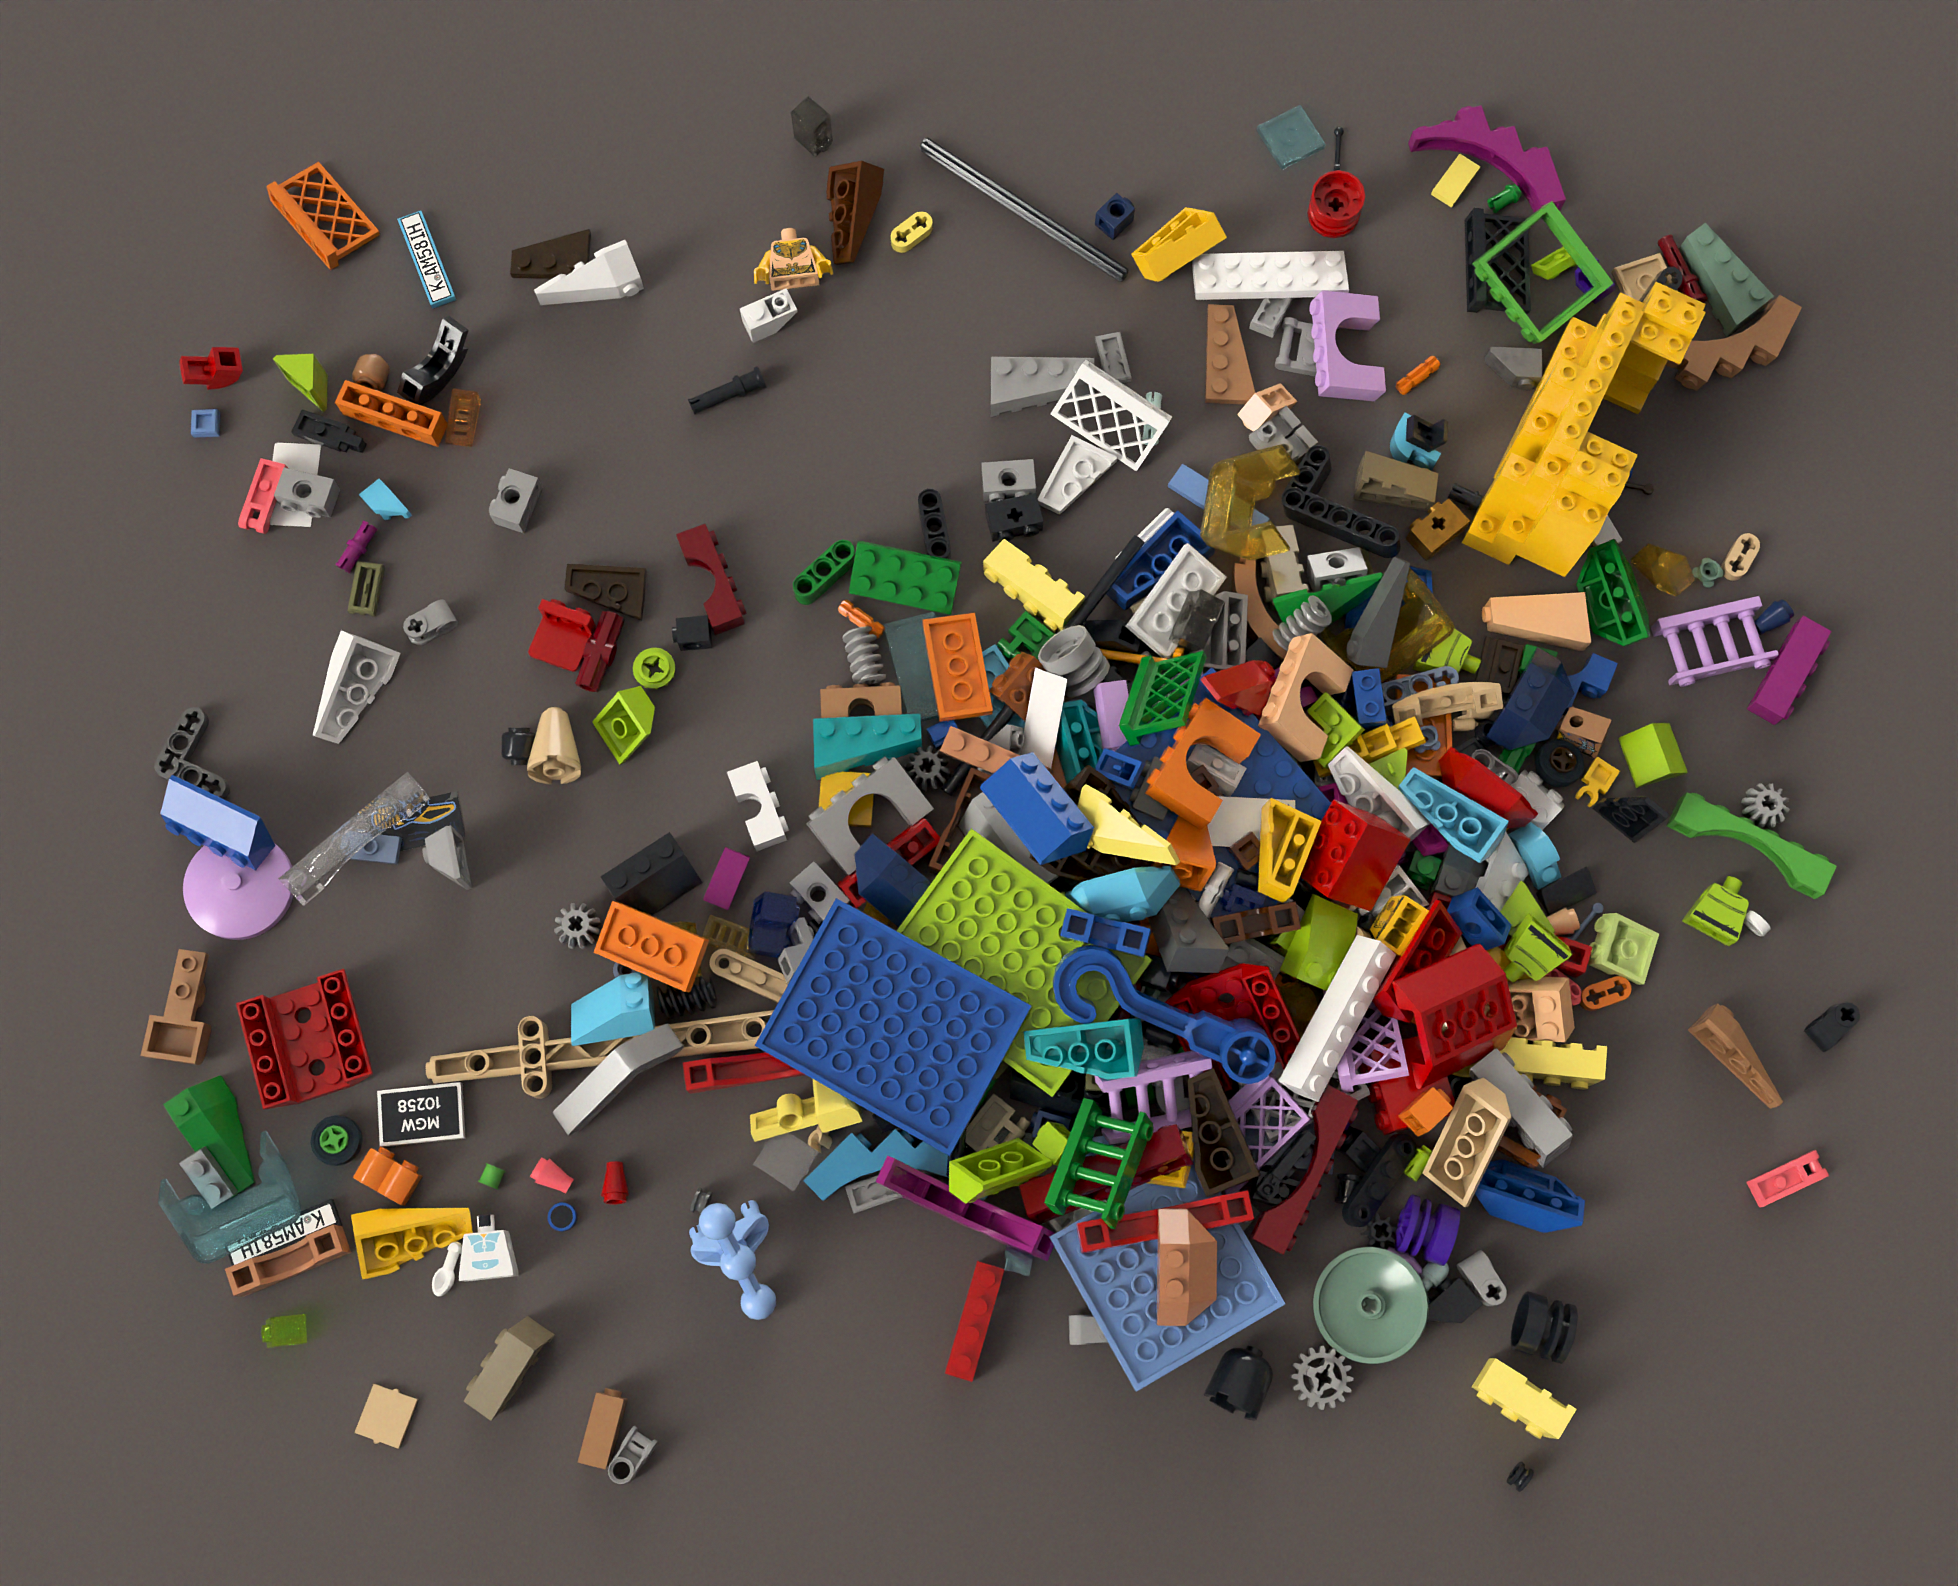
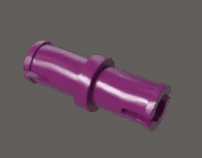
[335,520,378,574]

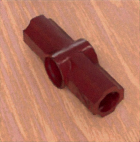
[575,611,625,692]

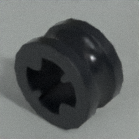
[1507,1462,1534,1492]

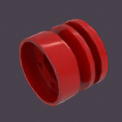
[1307,170,1365,238]

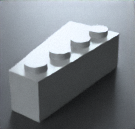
[990,357,1094,417]
[1469,1048,1573,1168]

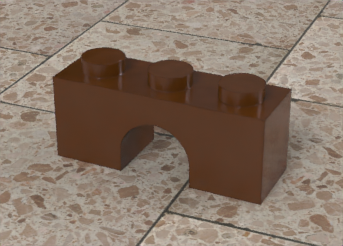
[1210,901,1301,944]

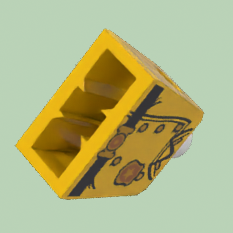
[1370,895,1429,955]

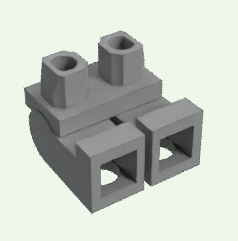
[1249,406,1318,475]

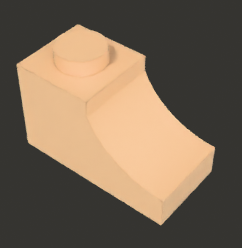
[1237,383,1297,432]

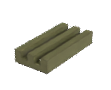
[347,561,385,617]

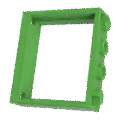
[1472,201,1613,344]

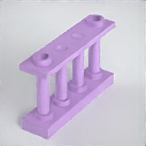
[1651,596,1779,687]
[1095,1050,1212,1145]

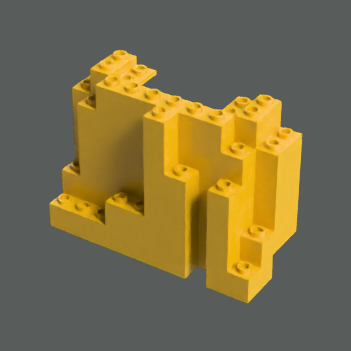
[1462,282,1706,577]

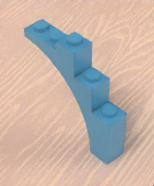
[803,1129,987,1201]

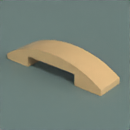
[1392,682,1503,725]

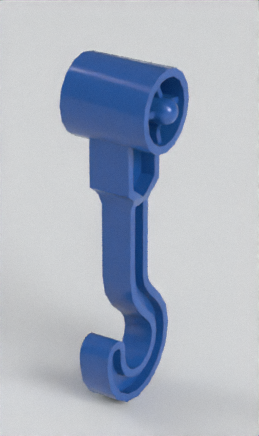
[1053,945,1276,1084]

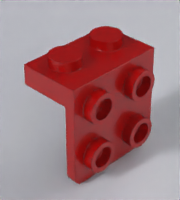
[528,599,596,672]

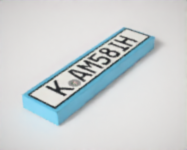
[397,211,456,309]

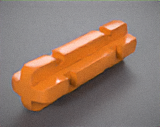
[1395,356,1440,395]
[838,599,885,639]

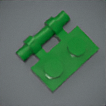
[996,611,1055,661]

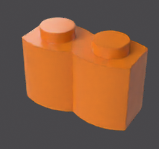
[353,1146,423,1206]

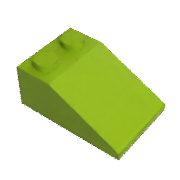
[1280,894,1358,991]

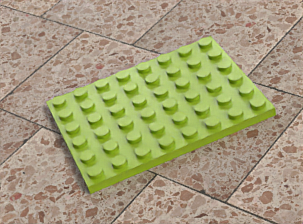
[897,828,1152,1097]

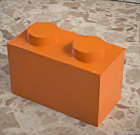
[1398,1087,1453,1137]

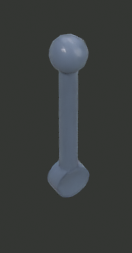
[1567,903,1603,941]

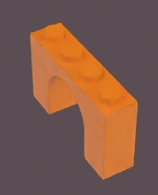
[1145,698,1261,830]

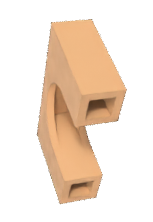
[1258,633,1353,762]

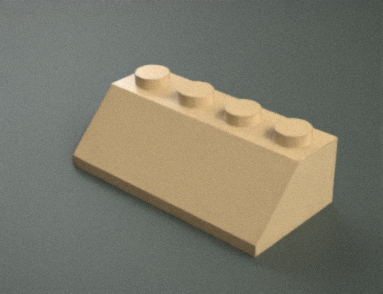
[1423,1077,1511,1208]

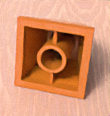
[1152,815,1216,892]

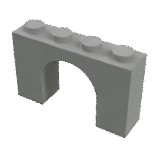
[806,757,934,875]

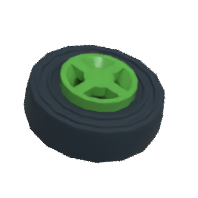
[310,1115,363,1166]

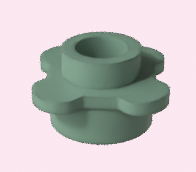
[1692,558,1724,588]

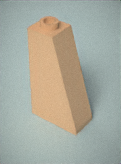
[1482,592,1591,651]

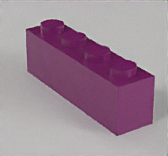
[1747,615,1832,725]

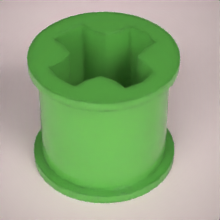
[478,1163,506,1190]

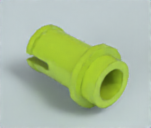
[1403,1145,1432,1182]

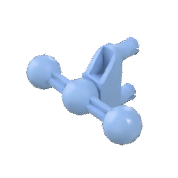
[689,1200,776,1320]

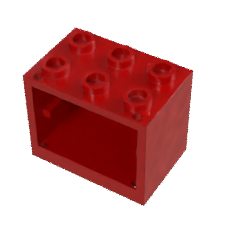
[1300,799,1411,911]
[1359,1036,1455,1136]

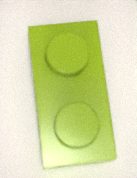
[1531,246,1588,280]

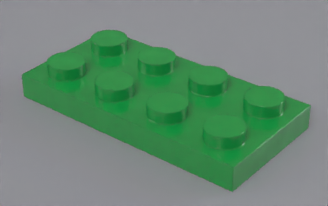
[849,541,962,615]

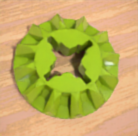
[633,648,676,690]

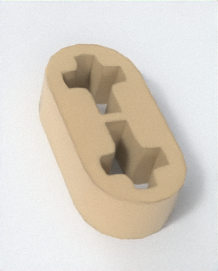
[1721,533,1760,581]

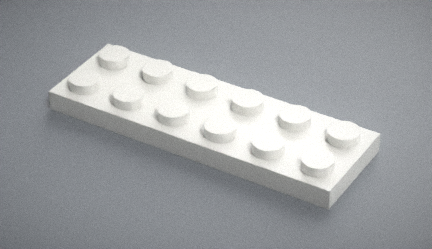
[1192,251,1349,300]

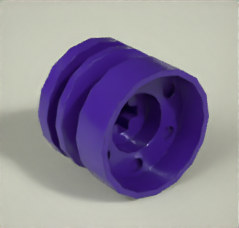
[1395,1194,1460,1266]

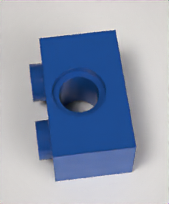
[1352,668,1386,731]
[1447,887,1512,950]

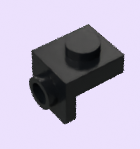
[1406,415,1448,452]

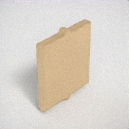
[355,1384,419,1449]

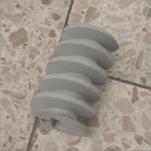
[1273,595,1332,651]
[843,627,886,685]

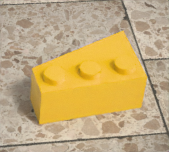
[1131,207,1227,282]

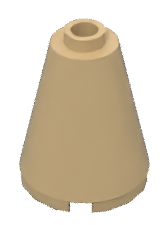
[527,707,581,784]

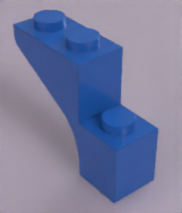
[1563,653,1618,715]

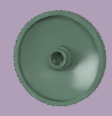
[1313,1247,1429,1364]

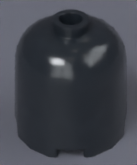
[1204,1345,1273,1421]

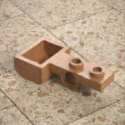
[140,949,211,1065]

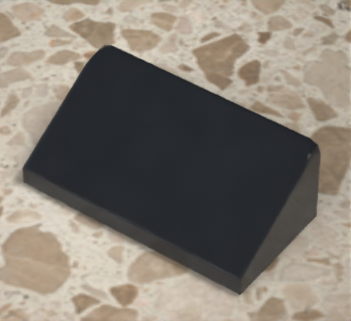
[1536,867,1597,916]

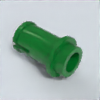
[1487,184,1522,213]

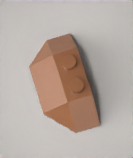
[1157,1208,1217,1326]

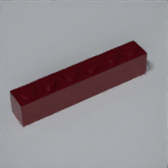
[1019,1124,1193,1225]

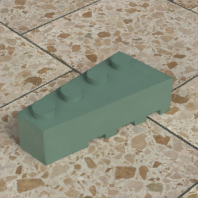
[1679,223,1774,338]

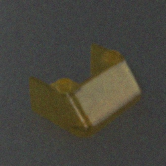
[1200,444,1300,560]
[1321,567,1454,684]

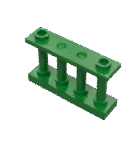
[1044,1098,1154,1229]

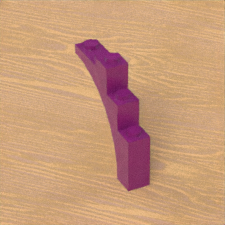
[1408,105,1566,213]
[876,1155,1055,1261]

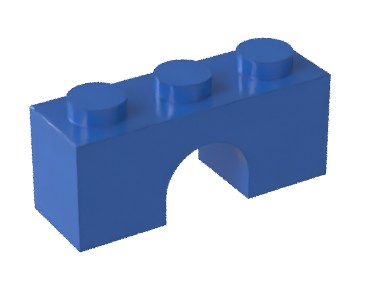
[1060,908,1152,958]

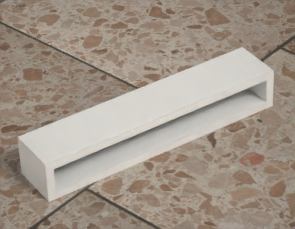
[1279,935,1397,1102]

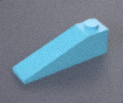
[1398,767,1509,863]

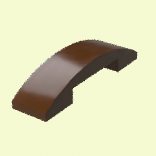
[1190,765,1260,870]

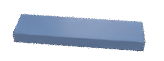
[1168,464,1270,541]

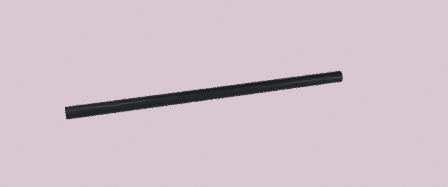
[941,535,1145,796]

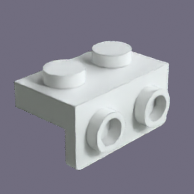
[1510,770,1565,830]

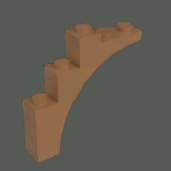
[1666,295,1802,391]

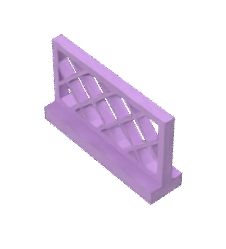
[1323,990,1409,1093]
[1225,1072,1312,1194]

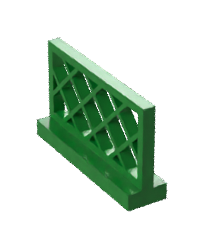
[1119,651,1207,746]

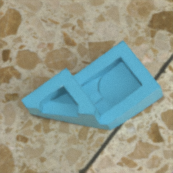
[359,478,412,520]

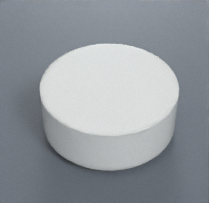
[1744,910,1771,936]

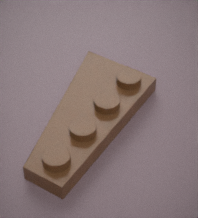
[1205,304,1255,405]

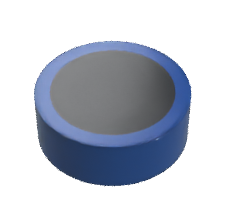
[548,1202,577,1231]

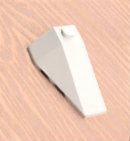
[534,240,644,305]
[313,630,401,744]
[1328,746,1430,843]

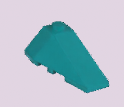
[1024,1019,1144,1080]

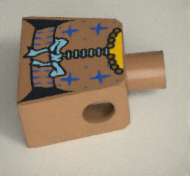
[1555,707,1612,759]

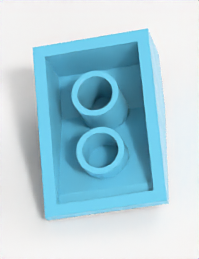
[571,972,655,1046]

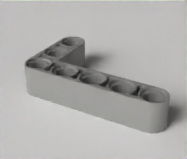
[553,1024,684,1136]

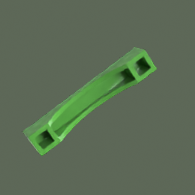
[1666,792,1837,899]

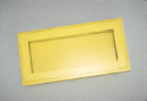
[1431,154,1480,208]

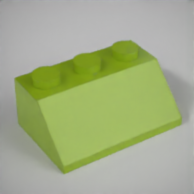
[949,1138,1052,1204]

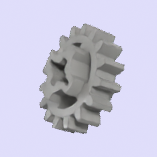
[1290,1346,1353,1410]

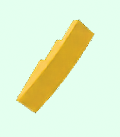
[1313,716,1427,778]

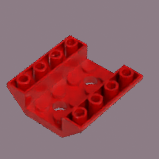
[1392,944,1517,1089]
[1164,963,1301,1092]
[236,969,373,1110]

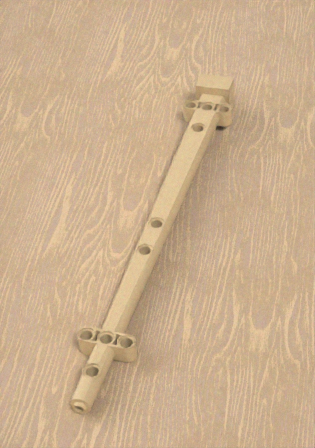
[426,1010,774,1099]

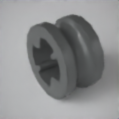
[690,1188,712,1215]

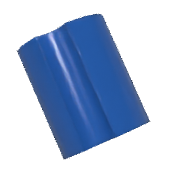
[926,720,958,749]

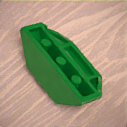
[1576,539,1650,647]

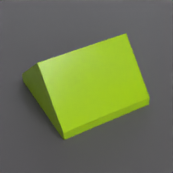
[273,354,328,412]
[1618,723,1688,788]

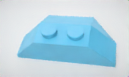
[1066,866,1180,923]

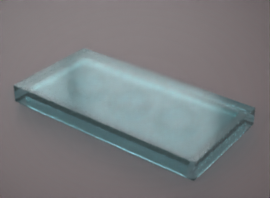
[883,612,939,722]

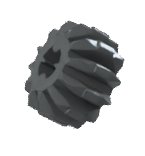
[905,745,950,792]

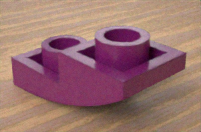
[703,847,751,910]

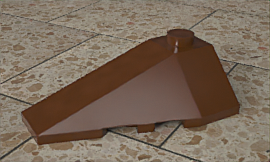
[826,161,884,265]

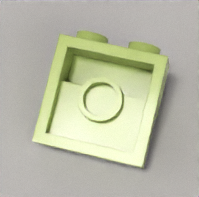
[1588,913,1659,985]

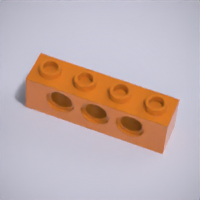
[335,380,448,447]

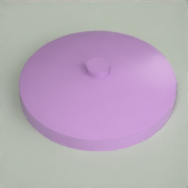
[183,844,295,940]

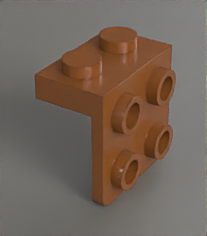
[989,652,1047,722]

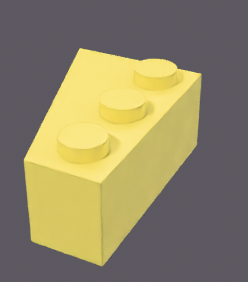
[1472,1358,1577,1439]

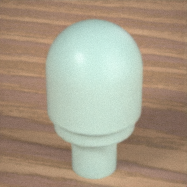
[1420,1262,1449,1291]

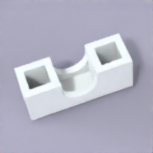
[727,761,789,851]

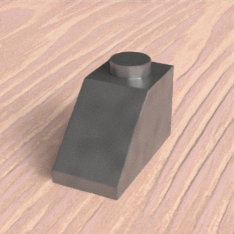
[1485,347,1542,390]

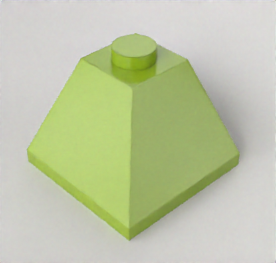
[592,686,655,764]

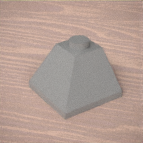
[422,825,472,890]

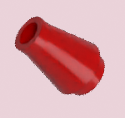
[601,1161,629,1205]

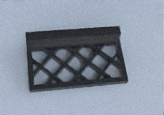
[1464,208,1531,314]

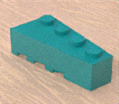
[813,714,922,780]

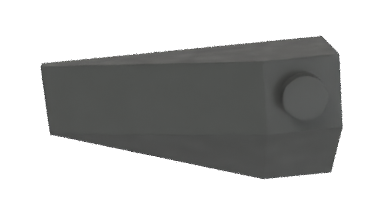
[1346,557,1410,668]

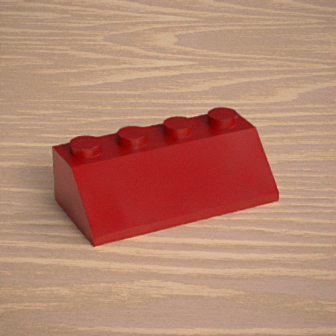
[1372,900,1462,1023]

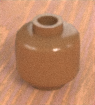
[352,354,390,391]

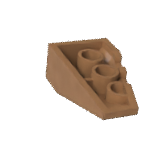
[1688,1003,1783,1109]

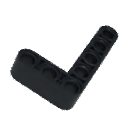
[1281,445,1401,558]

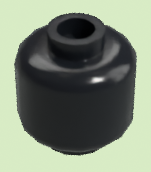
[501,728,535,765]

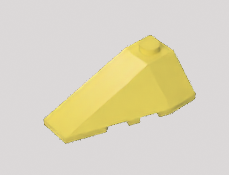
[1078,784,1180,865]

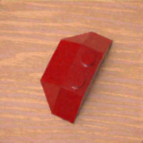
[1438,747,1538,828]

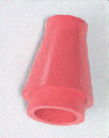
[530,1157,574,1194]

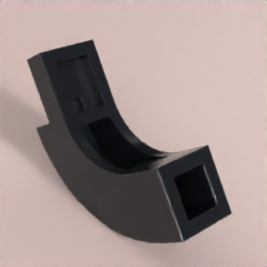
[397,316,469,405]

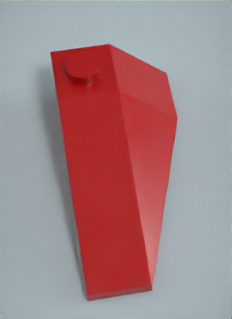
[1200,660,1276,721]

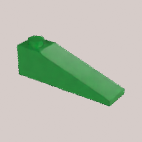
[1273,572,1384,629]
[163,1075,255,1199]

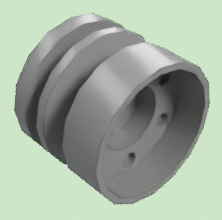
[1038,625,1110,697]

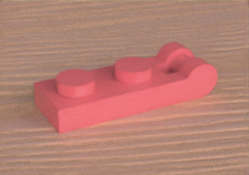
[238,458,288,534]
[1746,1150,1829,1208]

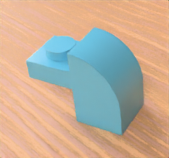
[1390,412,1441,471]
[1508,822,1561,890]

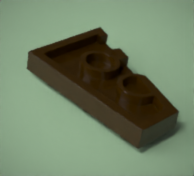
[510,229,591,279]
[564,564,647,621]

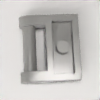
[1275,317,1317,376]

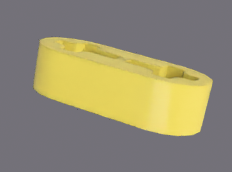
[890,212,933,253]

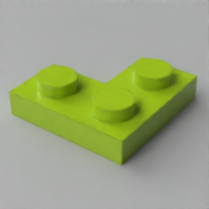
[1307,692,1365,769]

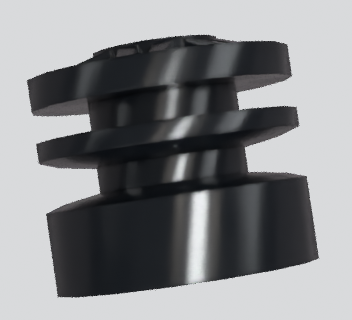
[1511,1291,1578,1364]

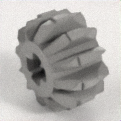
[1741,783,1790,829]
[554,903,601,949]

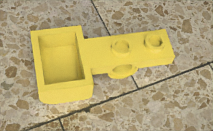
[750,1079,863,1142]

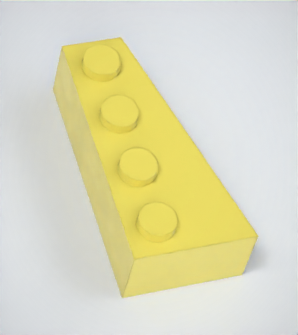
[983,539,1085,633]
[1500,1037,1607,1090]

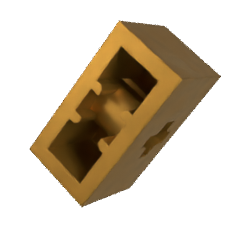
[1406,499,1470,561]

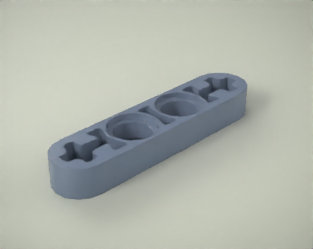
[1381,666,1459,711]

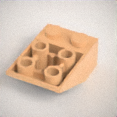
[1484,977,1575,1042]

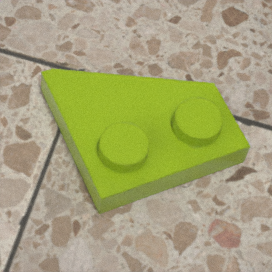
[1500,881,1555,937]

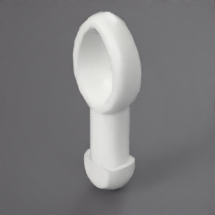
[432,1242,462,1297]

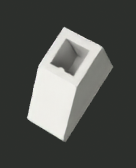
[740,288,797,343]

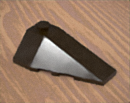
[1187,1068,1261,1197]

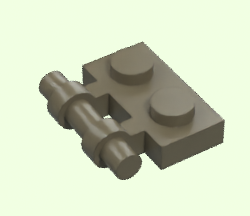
[965,1094,1031,1152]

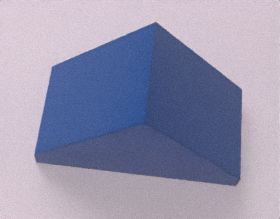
[1095,748,1145,791]

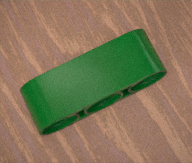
[793,539,855,605]

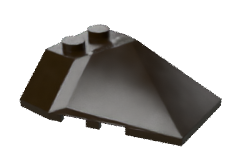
[1030,765,1154,882]

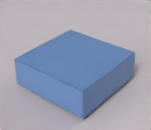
[191,409,220,438]

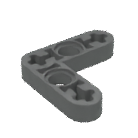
[154,707,230,799]

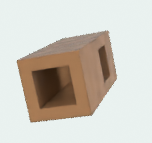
[577,1388,628,1469]

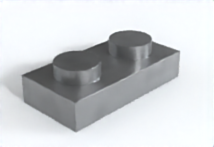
[179,1146,238,1209]

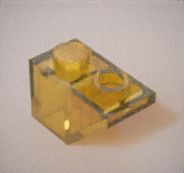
[1630,543,1695,596]
[1278,979,1318,1038]

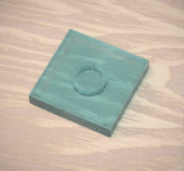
[1257,105,1325,170]

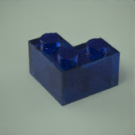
[746,891,800,958]

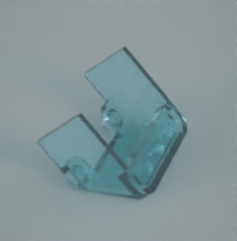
[158,1131,301,1264]

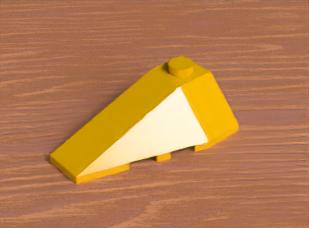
[351,1208,473,1280]

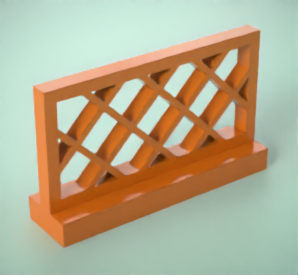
[267,162,380,271]

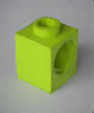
[1032,1121,1071,1166]

